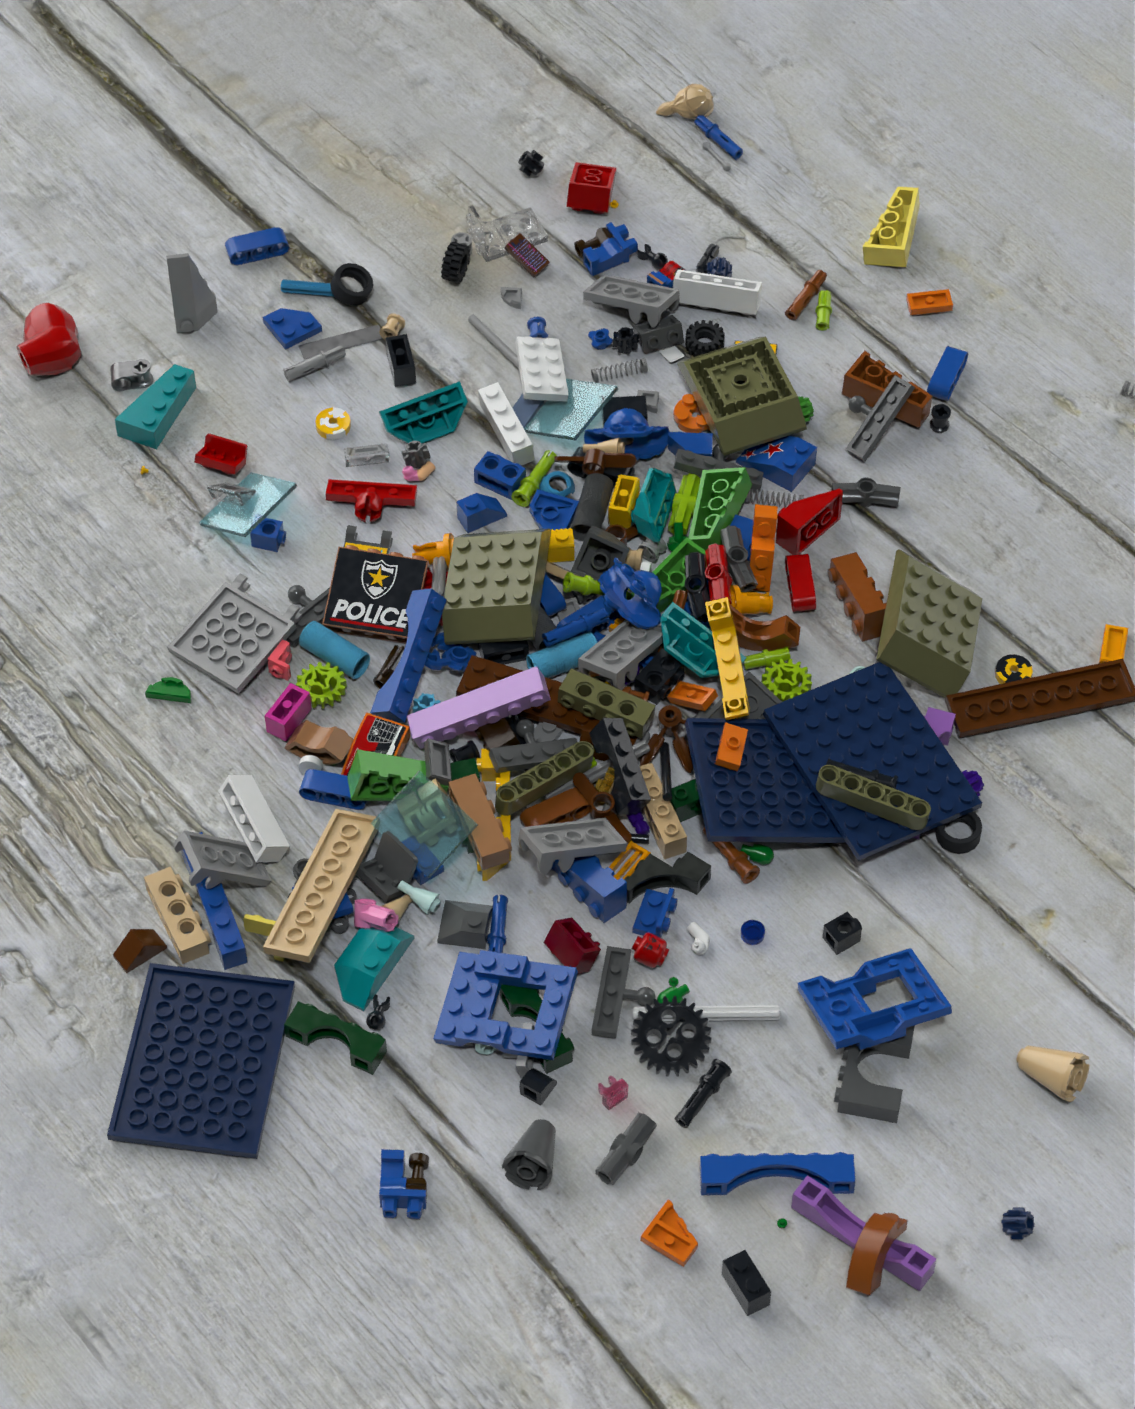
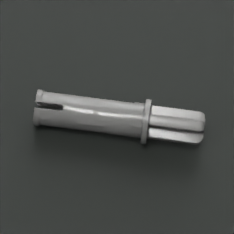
[283,346,346,382]

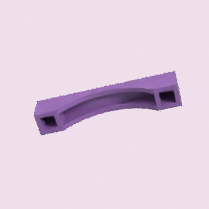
[791,1175,936,1291]

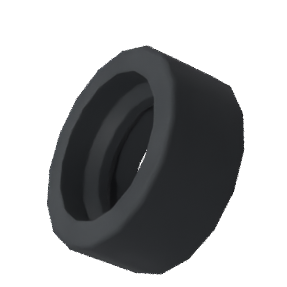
[330,263,373,306]
[936,811,982,854]

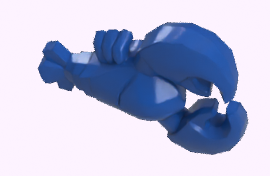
[425,632,477,672]

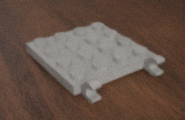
[167,573,302,694]

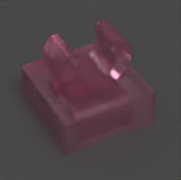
[598,1076,628,1111]

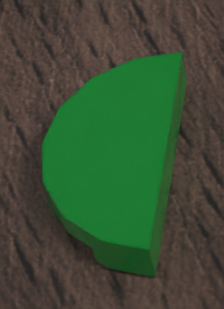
[145,677,191,703]

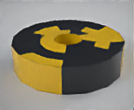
[995,654,1033,684]

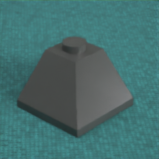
[571,526,630,580]
[437,900,493,949]

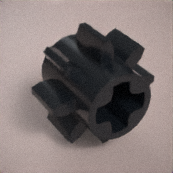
[518,150,544,177]
[612,327,639,354]

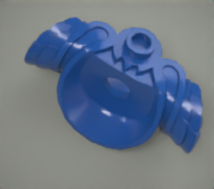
[584,408,669,460]
[598,557,662,629]

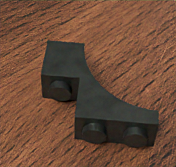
[624,852,711,904]

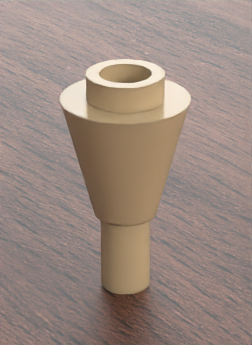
[583,438,625,453]
[381,894,413,921]

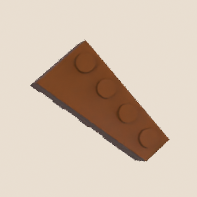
[842,350,933,428]
[828,552,887,642]

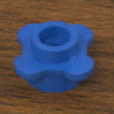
[588,328,612,350]

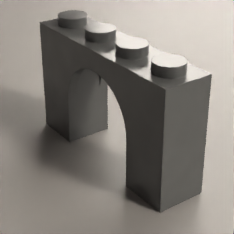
[834,1025,915,1123]

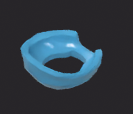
[539,471,575,497]

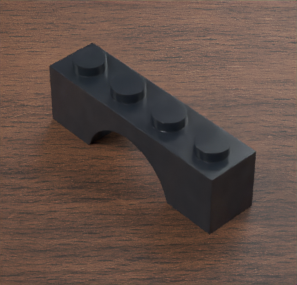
[589,718,651,815]

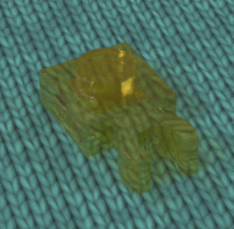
[595,767,615,805]

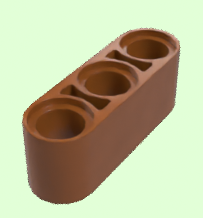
[520,787,590,827]

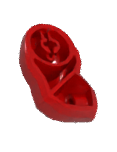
[16,303,81,375]

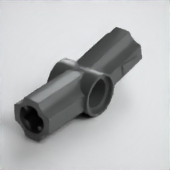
[832,477,901,507]
[720,526,758,592]
[596,1112,657,1185]

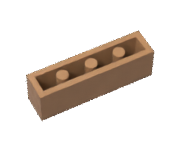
[449,773,512,870]

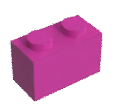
[265,683,312,741]

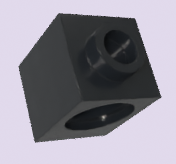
[822,911,862,955]

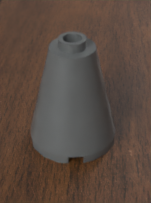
[502,1119,556,1190]

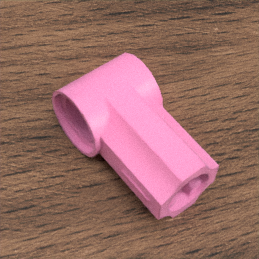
[354,899,398,932]

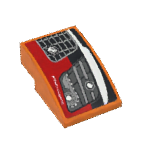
[341,712,410,776]

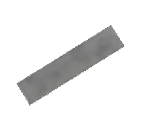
[298,324,383,359]

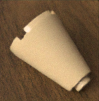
[1016,1045,1090,1102]

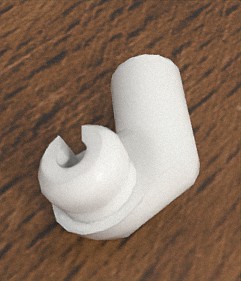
[687,922,710,955]

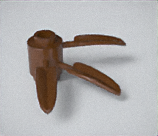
[640,705,693,773]

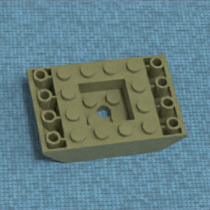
[677,337,807,456]

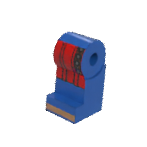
[647,261,687,288]

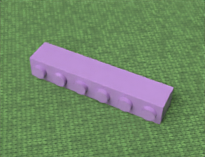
[407,666,551,749]

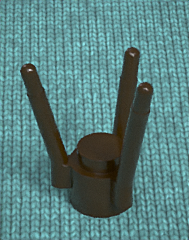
[373,645,424,689]

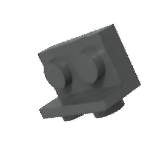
[633,315,684,354]

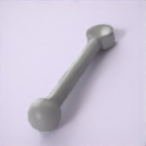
[703,142,731,171]

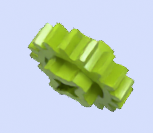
[761,659,812,702]
[296,662,347,709]

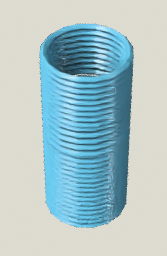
[299,621,370,679]
[526,632,598,678]

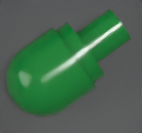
[741,844,774,865]
[657,984,690,1004]

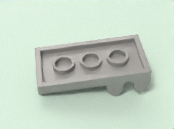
[583,274,680,327]
[578,620,663,690]
[518,818,627,875]
[173,830,271,889]

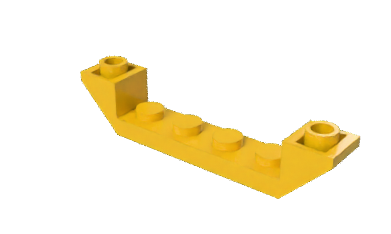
[705,597,750,720]
[477,749,511,881]

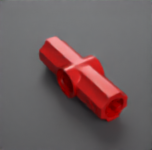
[705,543,732,604]

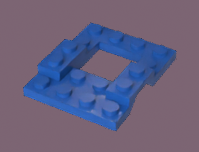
[798,948,952,1050]
[433,950,578,1060]

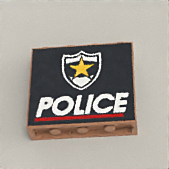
[322,545,431,644]

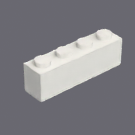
[673,269,762,315]
[478,382,535,466]
[219,775,290,863]

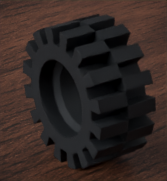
[441,242,470,283]
[685,320,725,357]

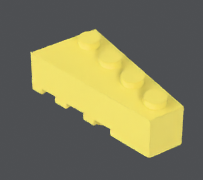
[863,187,920,267]

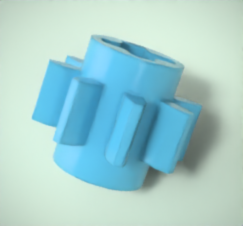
[412,693,441,713]

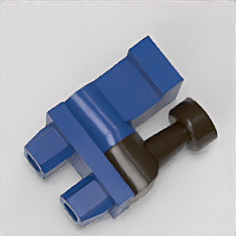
[574,222,638,277]
[379,1149,429,1219]

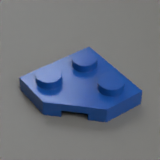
[263,308,322,350]
[529,489,579,531]

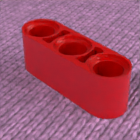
[785,554,816,612]

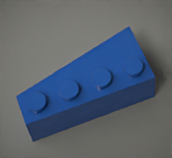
[551,855,627,923]

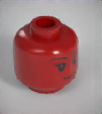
[631,932,669,969]

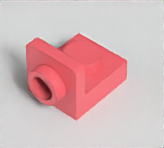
[268,640,292,681]

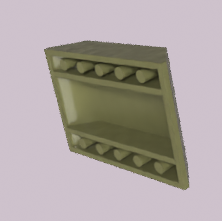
[442,528,551,645]
[876,549,983,698]

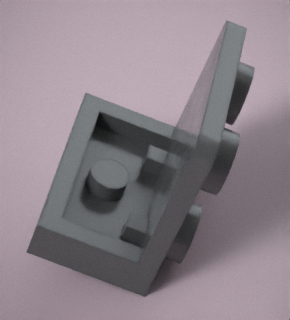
[356,831,418,903]

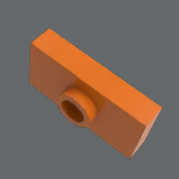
[906,289,953,315]
[667,681,718,711]
[715,722,748,771]

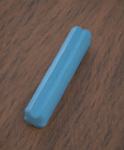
[281,280,335,297]

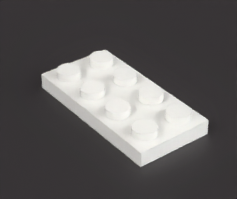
[515,336,569,402]

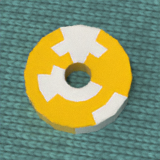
[315,407,351,440]

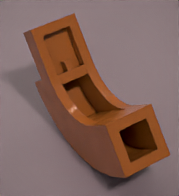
[730,605,801,651]
[846,1213,908,1295]

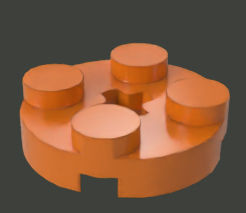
[674,394,710,433]

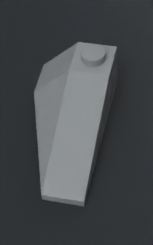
[166,253,218,333]

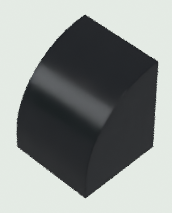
[520,1068,557,1106]

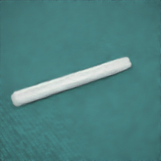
[633,1005,780,1021]

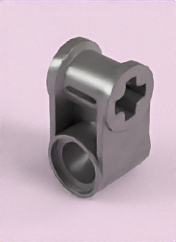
[110,359,154,391]

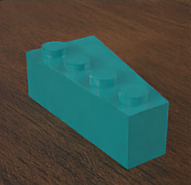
[115,364,196,450]

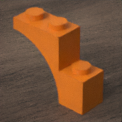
[749,504,778,592]

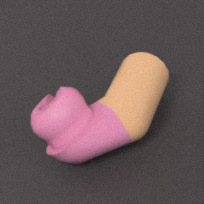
[402,461,435,482]

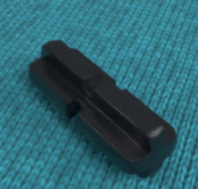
[696,243,719,274]

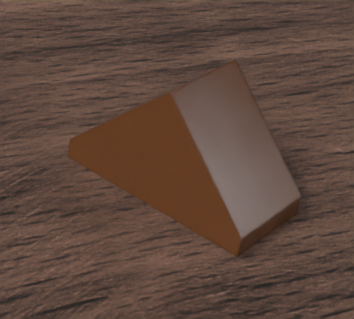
[113,929,167,974]

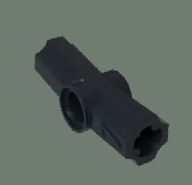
[685,552,710,623]

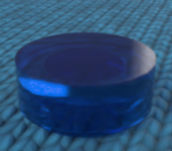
[741,920,765,945]

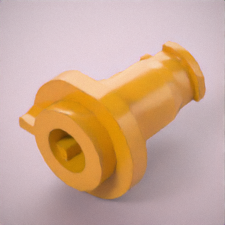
[412,533,454,569]
[730,585,773,615]

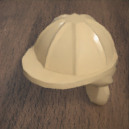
[656,84,713,119]

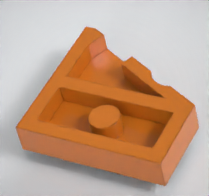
[641,1200,698,1267]

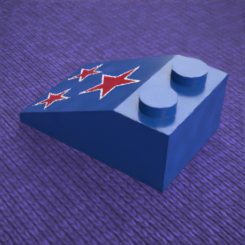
[736,436,817,492]

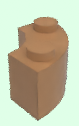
[285,720,354,765]

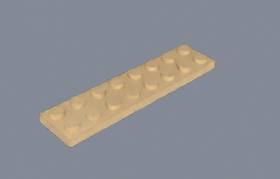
[263,809,381,963]

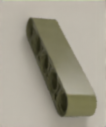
[495,741,594,816]
[816,765,931,830]

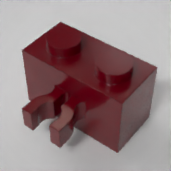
[543,917,601,974]

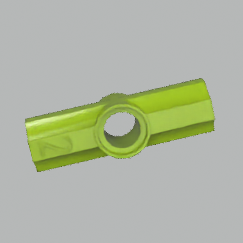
[668,473,701,535]

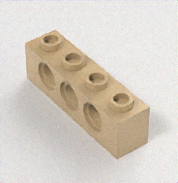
[639,763,687,860]
[144,866,211,964]

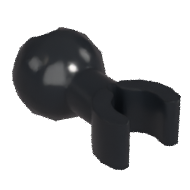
[637,244,668,270]
[366,995,390,1030]

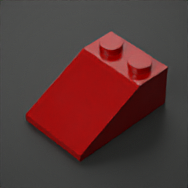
[566,162,617,214]
[776,488,843,555]

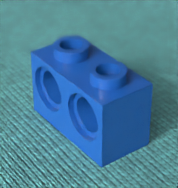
[474,451,526,500]

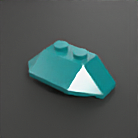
[379,381,468,444]
[631,468,677,542]
[660,602,747,678]
[334,927,415,1011]

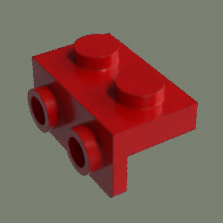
[194,433,248,475]

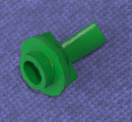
[667,522,688,552]

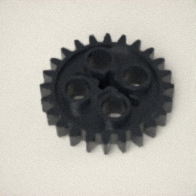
[631,996,712,1077]

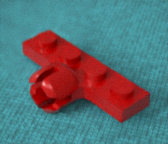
[325,479,417,522]

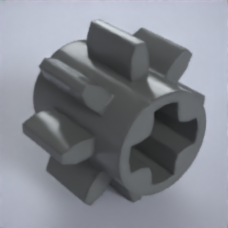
[402,441,431,468]

